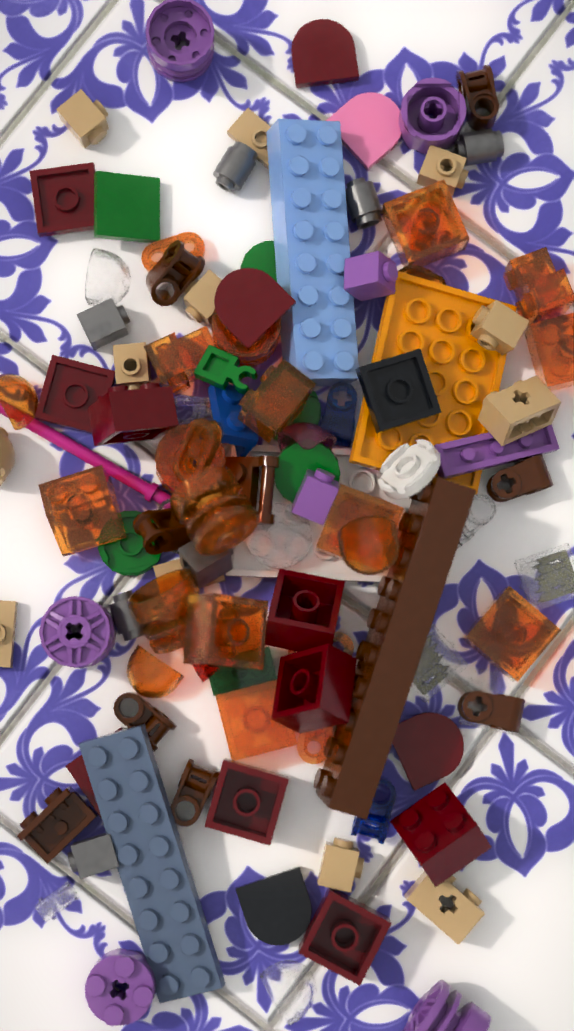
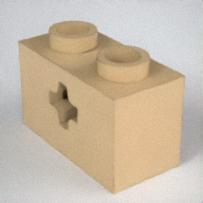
[478,376,561,446]
[404,871,485,945]

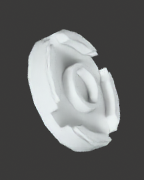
[378,439,441,500]

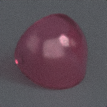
[277,422,336,452]

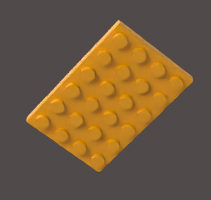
[349,271,517,495]

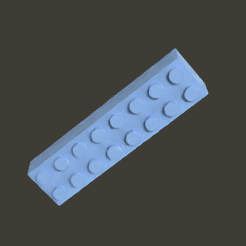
[266,118,359,387]

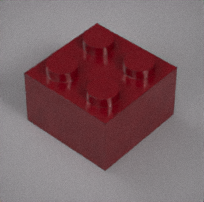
[88,382,179,446]
[264,568,345,652]
[271,643,357,733]
[204,758,289,846]
[390,782,492,887]
[298,888,392,986]

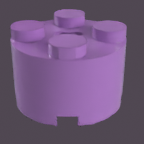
[399,78,466,154]
[85,948,156,1026]

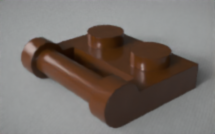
[220,456,279,525]

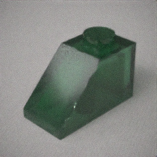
[205,646,277,696]

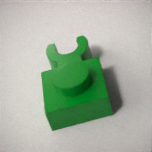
[193,345,258,395]

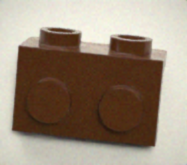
[17,786,98,864]

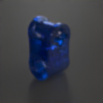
[319,382,357,448]
[350,776,396,844]

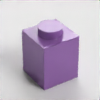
[344,251,398,301]
[292,468,339,525]

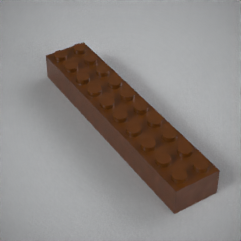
[313,476,476,819]

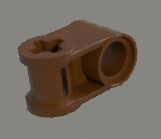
[456,64,499,131]
[146,240,206,306]
[486,454,554,502]
[133,505,201,555]
[457,691,525,733]
[113,692,177,752]
[171,758,220,827]

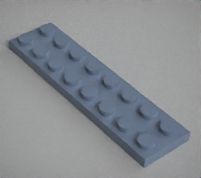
[79,724,226,1003]

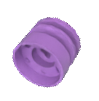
[145,0,215,82]
[39,596,117,668]
[403,979,491,1031]

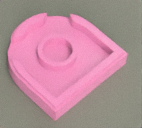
[326,92,401,171]

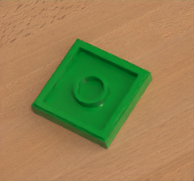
[94,171,160,244]

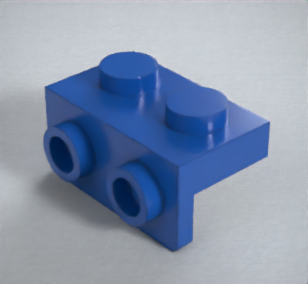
[207,384,259,457]

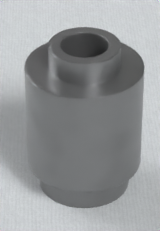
[454,129,504,166]
[213,141,257,193]
[345,178,383,229]
[109,590,150,641]

